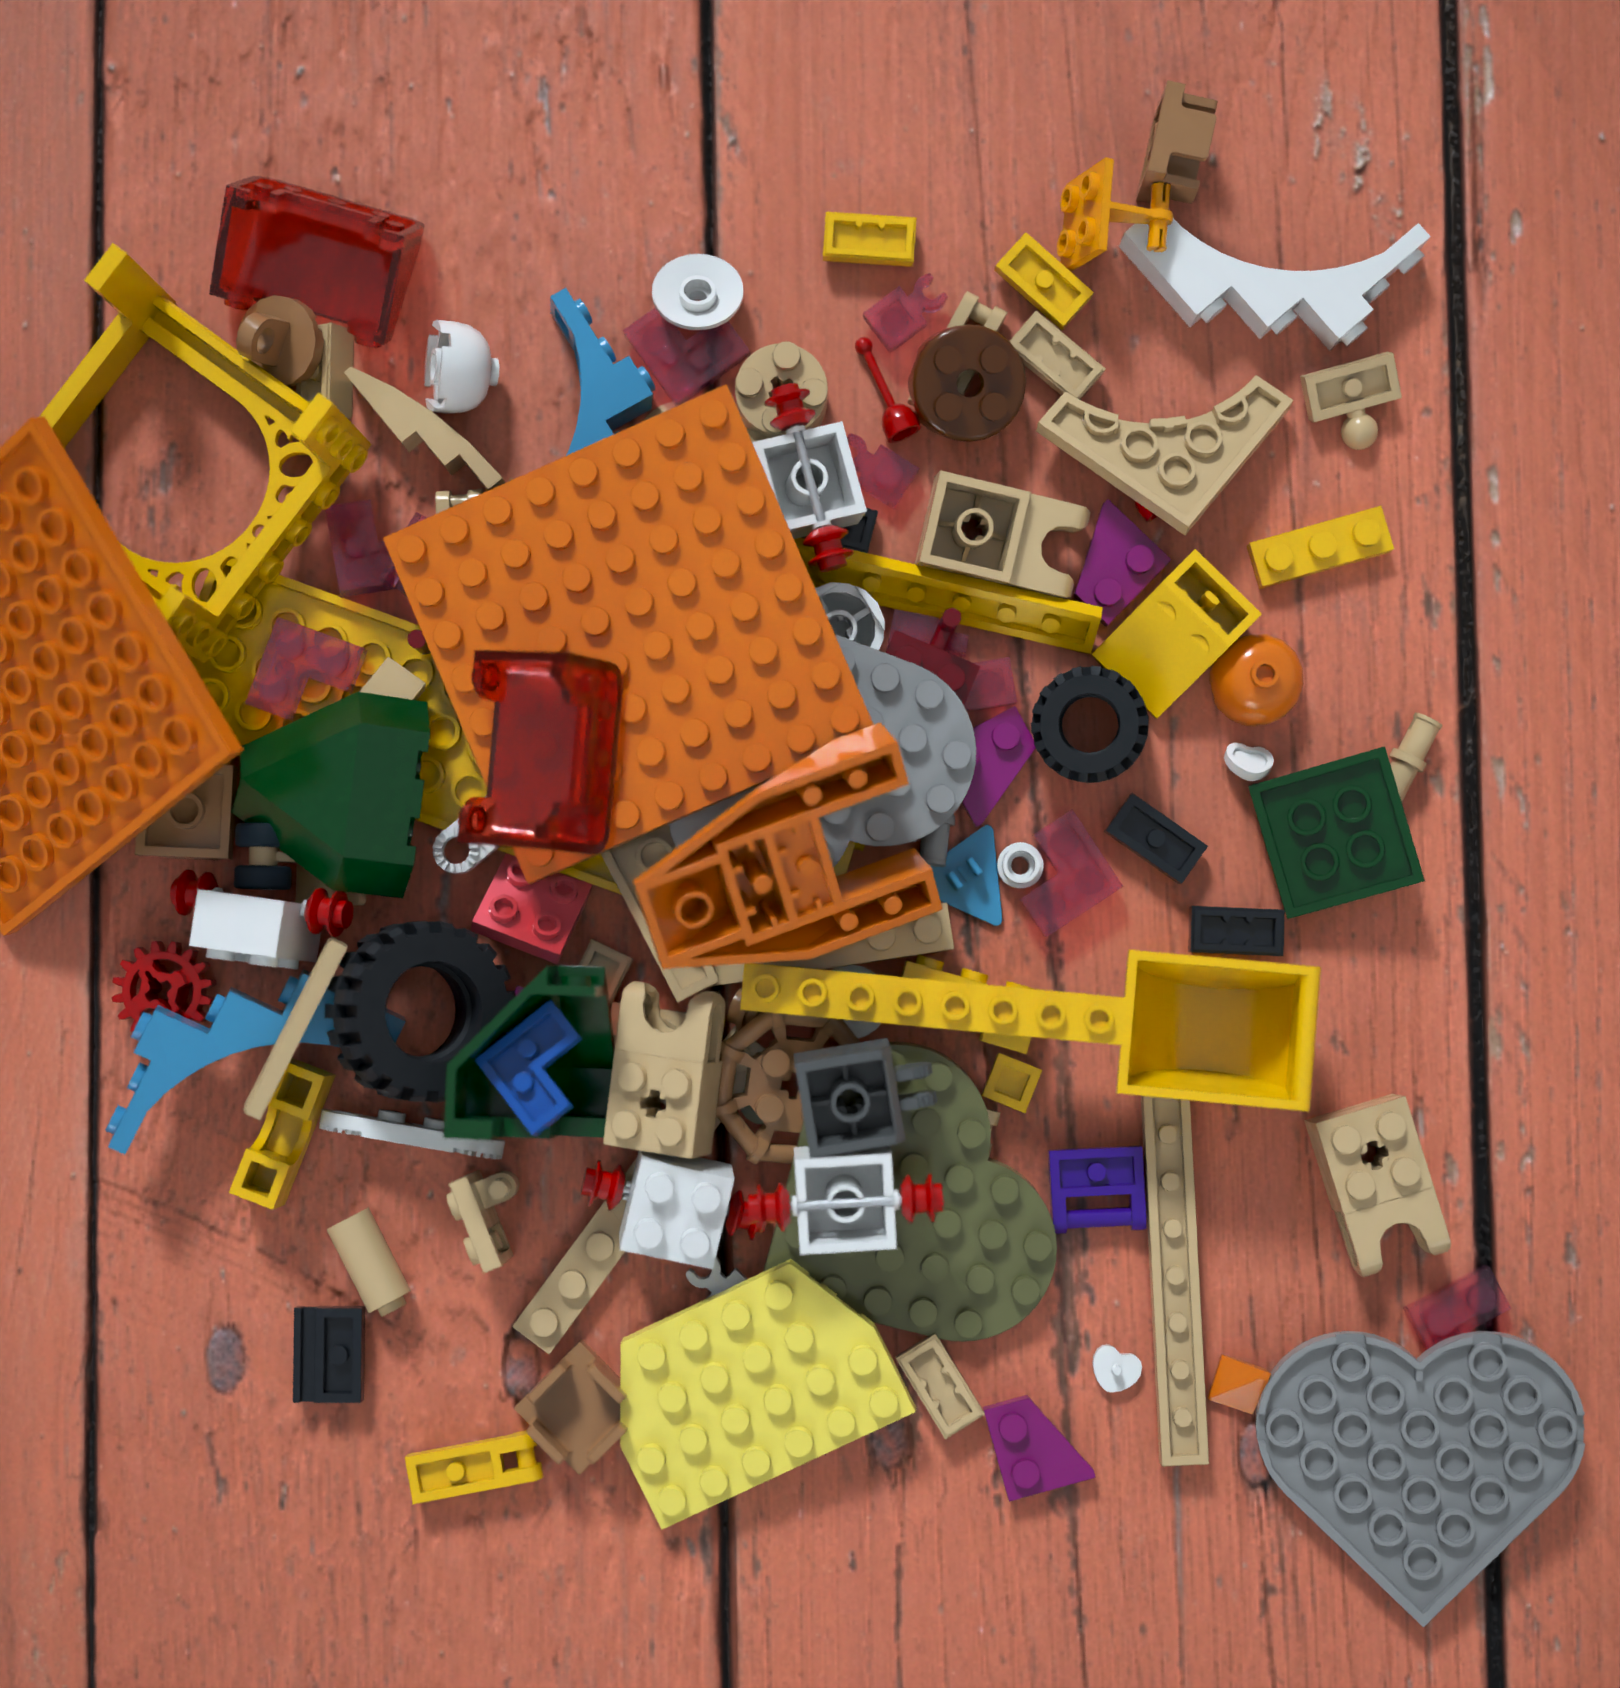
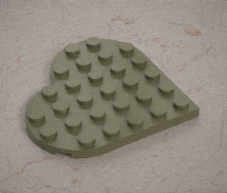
[763,1042,1057,1342]

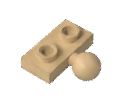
[1300,352,1402,450]

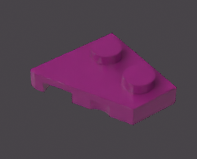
[1073,499,1172,627]
[962,706,1036,828]
[983,1395,1096,1502]

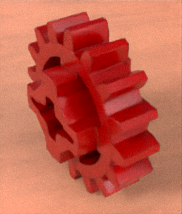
[112,941,217,1033]

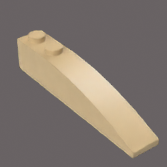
[709,903,954,987]

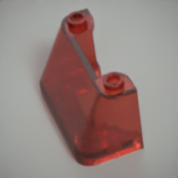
[209,176,425,348]
[457,650,623,855]

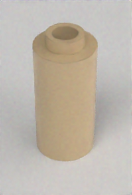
[326,1208,411,1317]

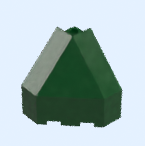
[232,692,430,899]
[443,965,615,1140]

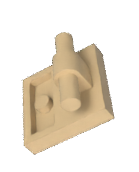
[446,1170,520,1273]

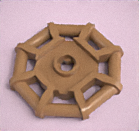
[716,1012,860,1164]

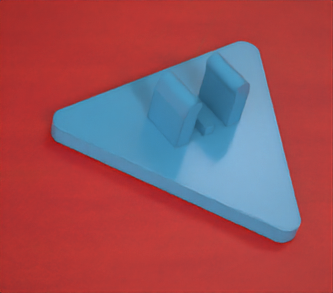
[930,825,1002,926]

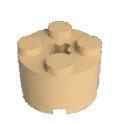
[735,342,828,438]

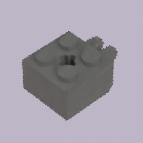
[794,1038,937,1159]

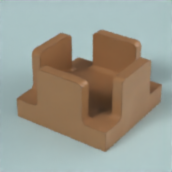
[1136,80,1218,204]
[135,765,244,860]
[514,1339,628,1475]

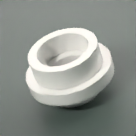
[997,842,1044,889]

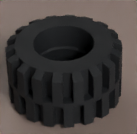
[1031,666,1149,783]

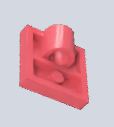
[471,853,593,964]

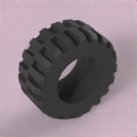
[325,921,516,1103]

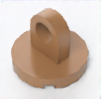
[236,295,324,388]

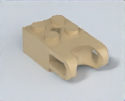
[915,470,1091,599]
[603,981,725,1159]
[1304,1094,1451,1277]

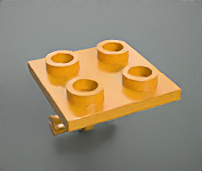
[1057,157,1173,272]

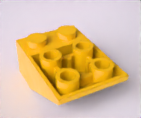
[1091,549,1262,719]

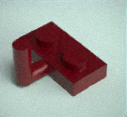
[886,608,981,705]

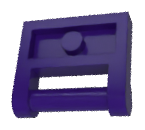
[1048,1145,1147,1234]

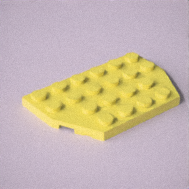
[620,1259,916,1529]

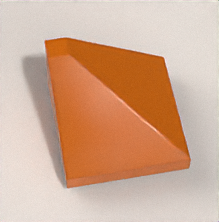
[1207,1354,1271,1415]

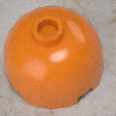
[1209,634,1304,726]

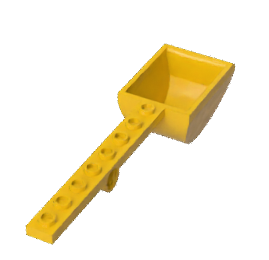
[740,950,1321,1111]

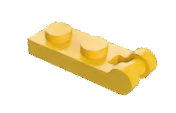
[405,1430,544,1504]

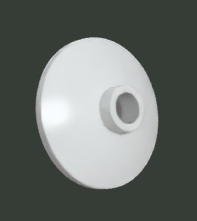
[652,254,743,330]

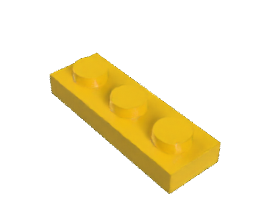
[1246,506,1394,589]

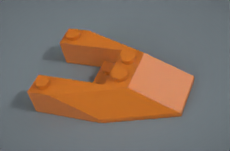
[633,723,943,969]

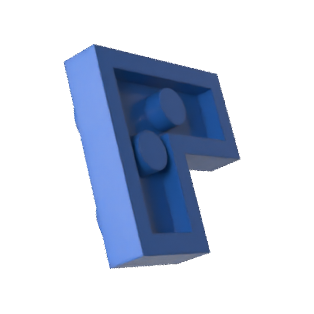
[475,1000,583,1137]

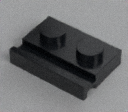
[293,1306,365,1403]

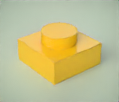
[981,1052,1042,1113]

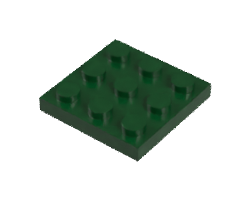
[1248,746,1425,919]

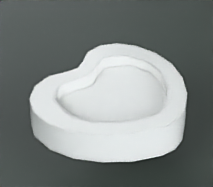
[1224,742,1274,781]
[1092,1344,1142,1393]

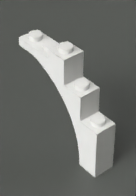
[1119,218,1431,351]

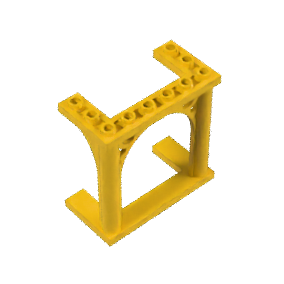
[39,243,372,664]

